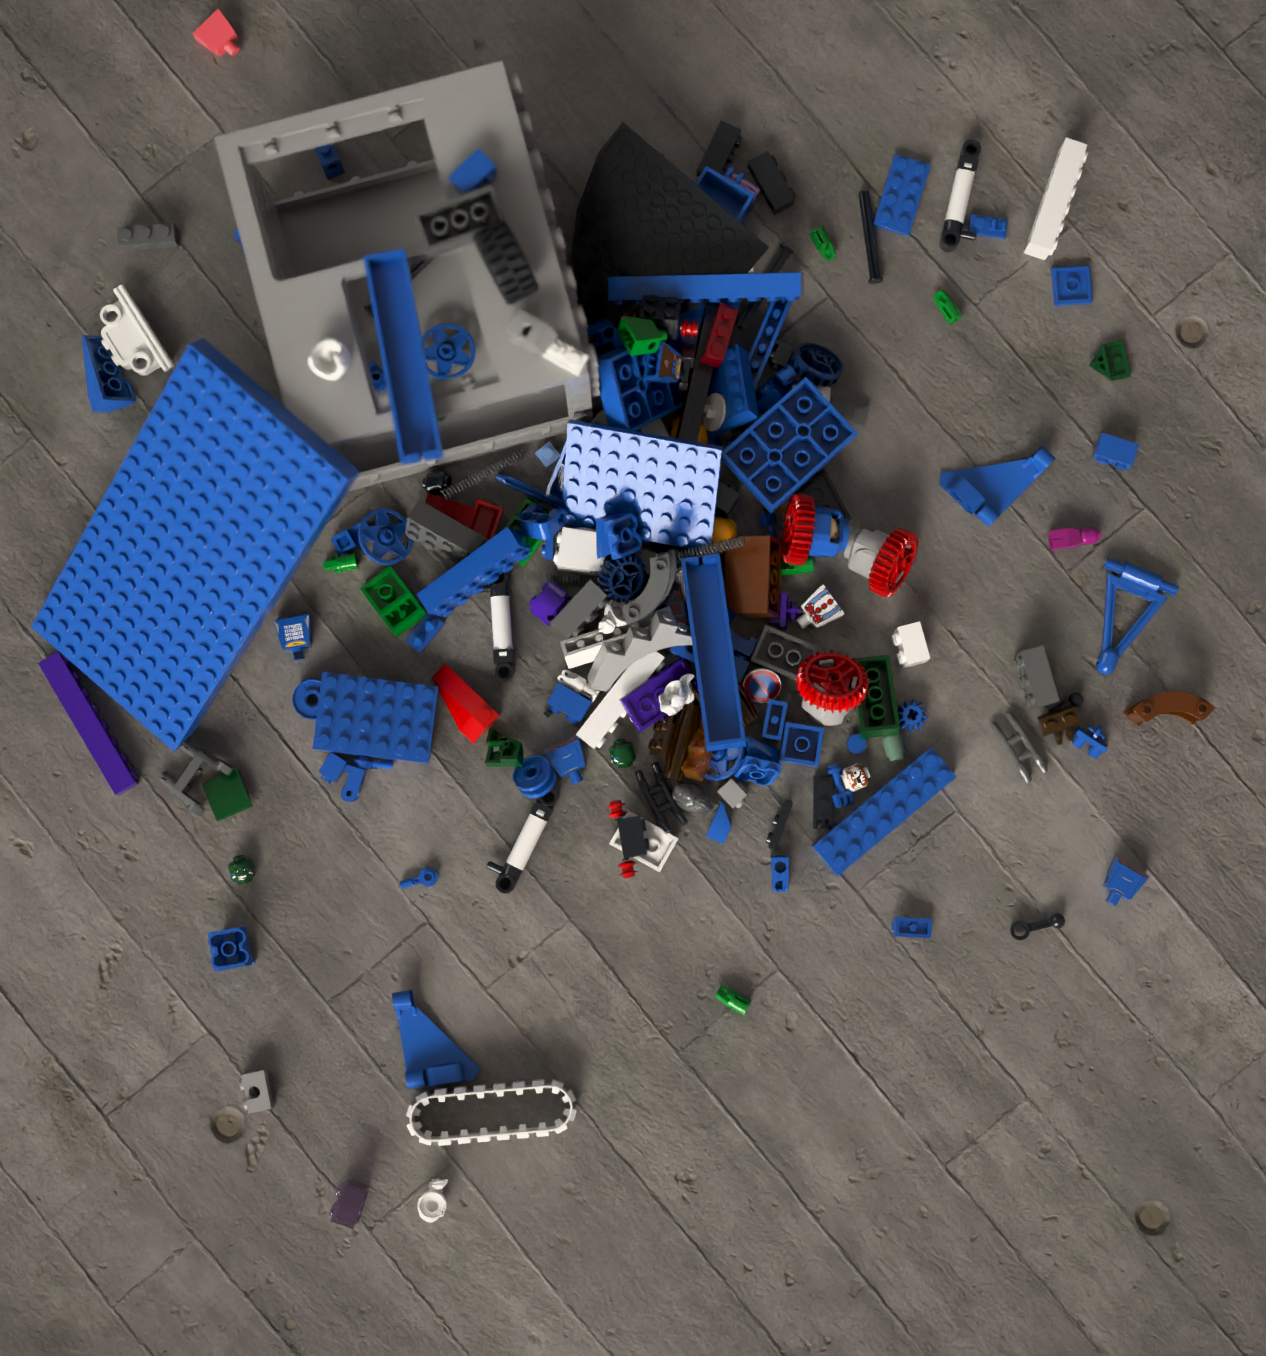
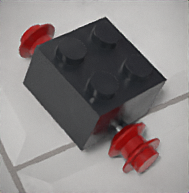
[621,295,698,340]
[607,800,650,879]

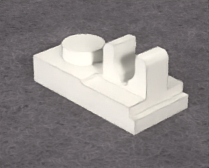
[542,339,589,376]

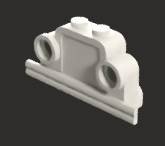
[100,284,174,376]

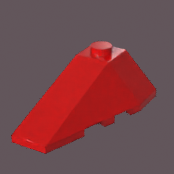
[432,664,500,744]

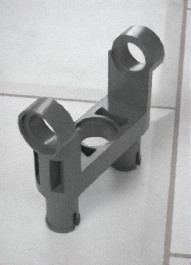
[158,740,234,816]

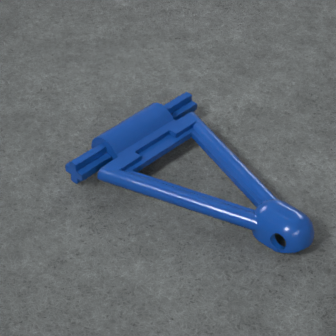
[1096,557,1179,675]

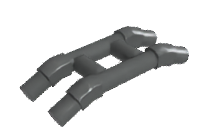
[989,712,1048,783]

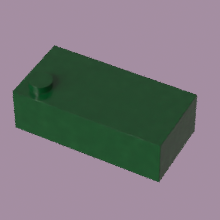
[854,655,900,739]

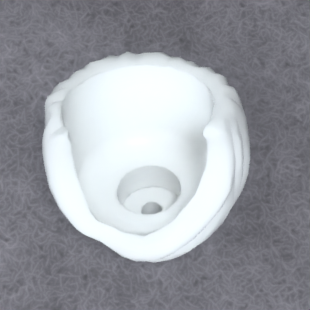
[309,339,351,380]

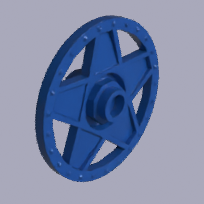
[422,323,476,380]
[358,508,413,565]
[693,732,745,781]

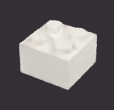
[892,621,930,668]

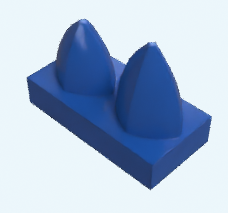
[406,613,445,653]

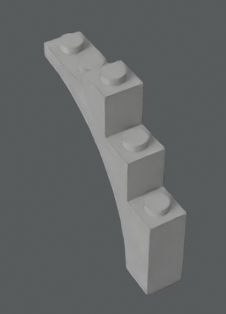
[587,612,692,692]

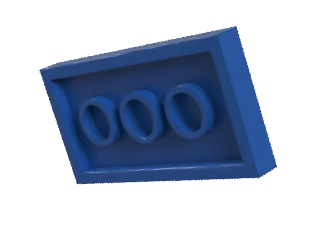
[873,154,931,237]

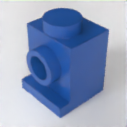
[368,361,387,393]

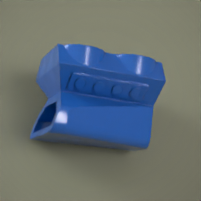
[596,511,642,560]
[733,737,782,786]
[208,926,255,971]

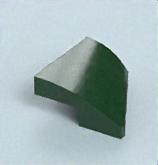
[485,727,524,767]

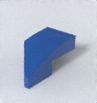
[706,801,732,844]

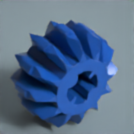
[898,699,928,732]

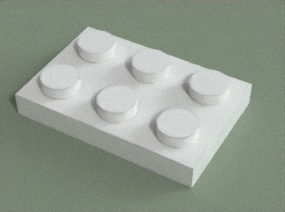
[609,810,678,872]

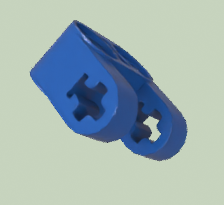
[586,320,624,358]
[518,504,567,540]

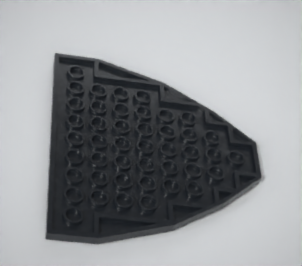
[571,122,769,330]

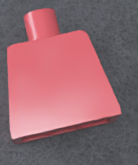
[193,9,240,57]

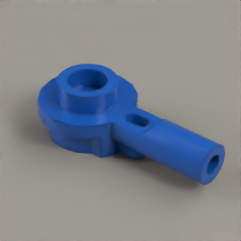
[354,756,393,769]
[400,867,438,889]

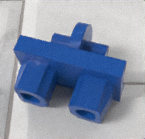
[1072,725,1108,759]

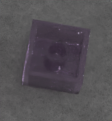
[329,1178,370,1229]

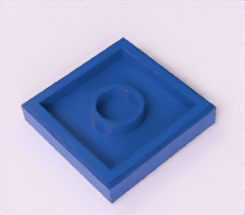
[1051,265,1093,306]

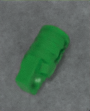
[809,226,837,262]
[933,289,963,325]
[323,552,359,573]
[781,555,814,575]
[715,985,752,1015]

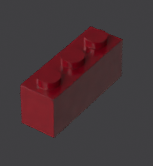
[700,303,739,368]

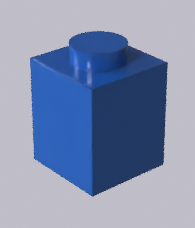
[318,752,349,784]

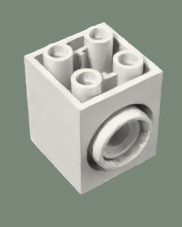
[554,527,606,577]

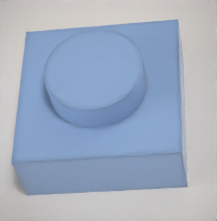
[535,441,560,469]

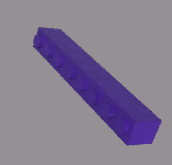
[38,652,139,796]

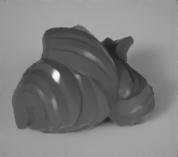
[672,782,720,814]

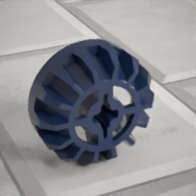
[791,343,844,387]

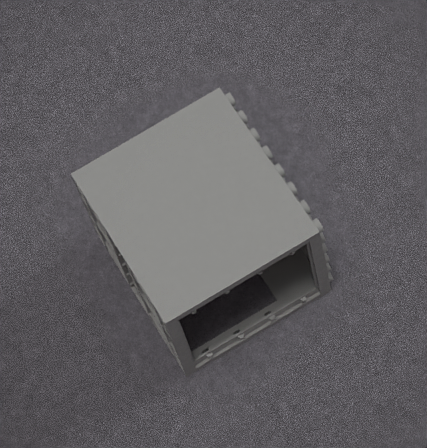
[214,61,601,491]

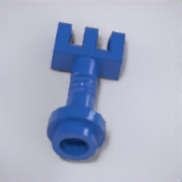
[759,512,783,552]
[827,763,854,808]

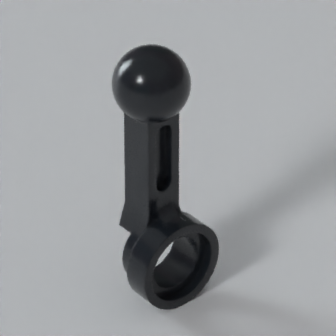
[1010,913,1065,940]

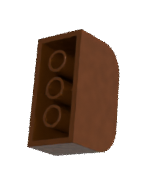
[723,536,782,618]

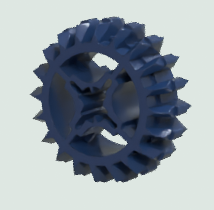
[597,553,647,603]

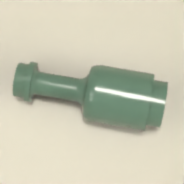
[882,734,905,762]

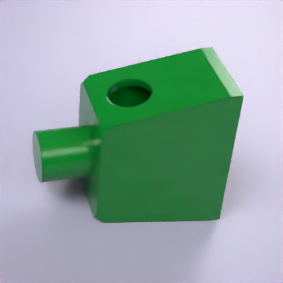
[617,316,667,356]

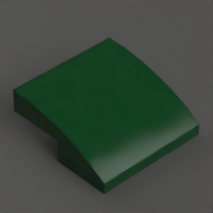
[202,769,253,821]

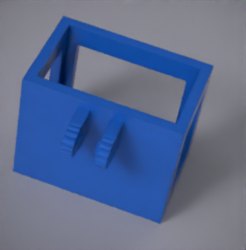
[695,166,755,224]

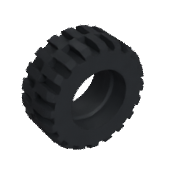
[472,219,539,305]

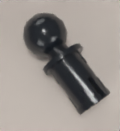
[1048,692,1084,712]

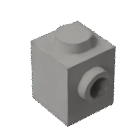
[717,778,747,809]

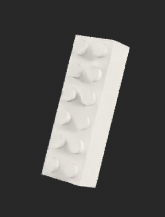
[1024,137,1088,260]

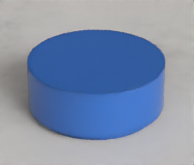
[847,734,866,754]

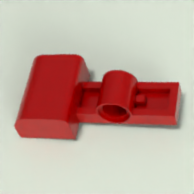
[425,493,504,543]

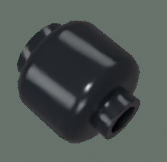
[422,471,452,495]

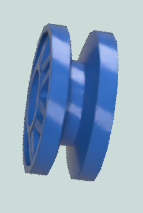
[292,679,321,720]
[513,755,557,798]

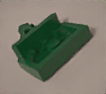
[1089,339,1131,381]

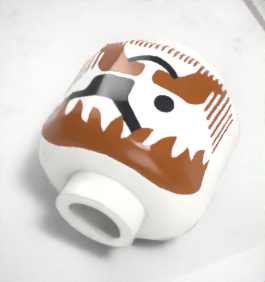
[840,763,870,791]

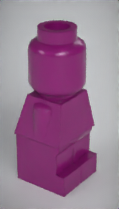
[1048,527,1101,551]

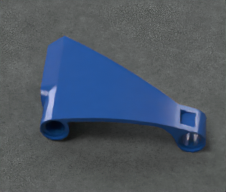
[392,990,480,1089]

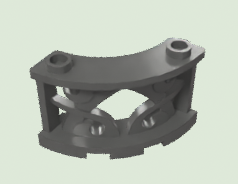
[622,550,677,624]

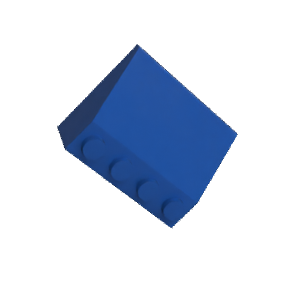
[706,344,759,439]

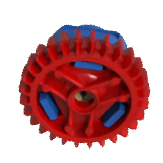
[782,494,849,565]

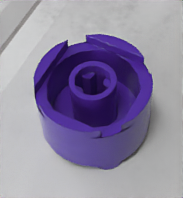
[529,581,573,626]

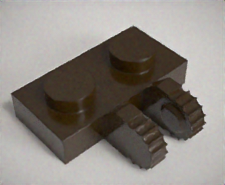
[1037,704,1080,745]

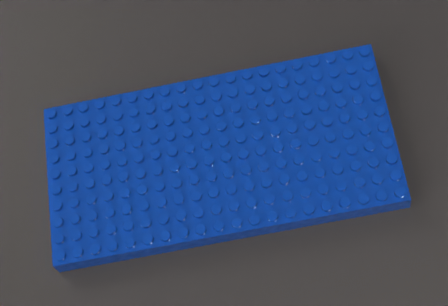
[31,337,360,751]

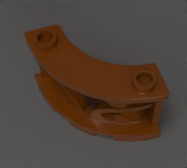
[1123,692,1215,726]

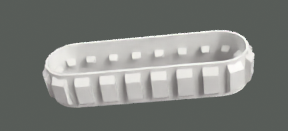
[406,1079,577,1146]

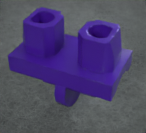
[770,593,801,629]

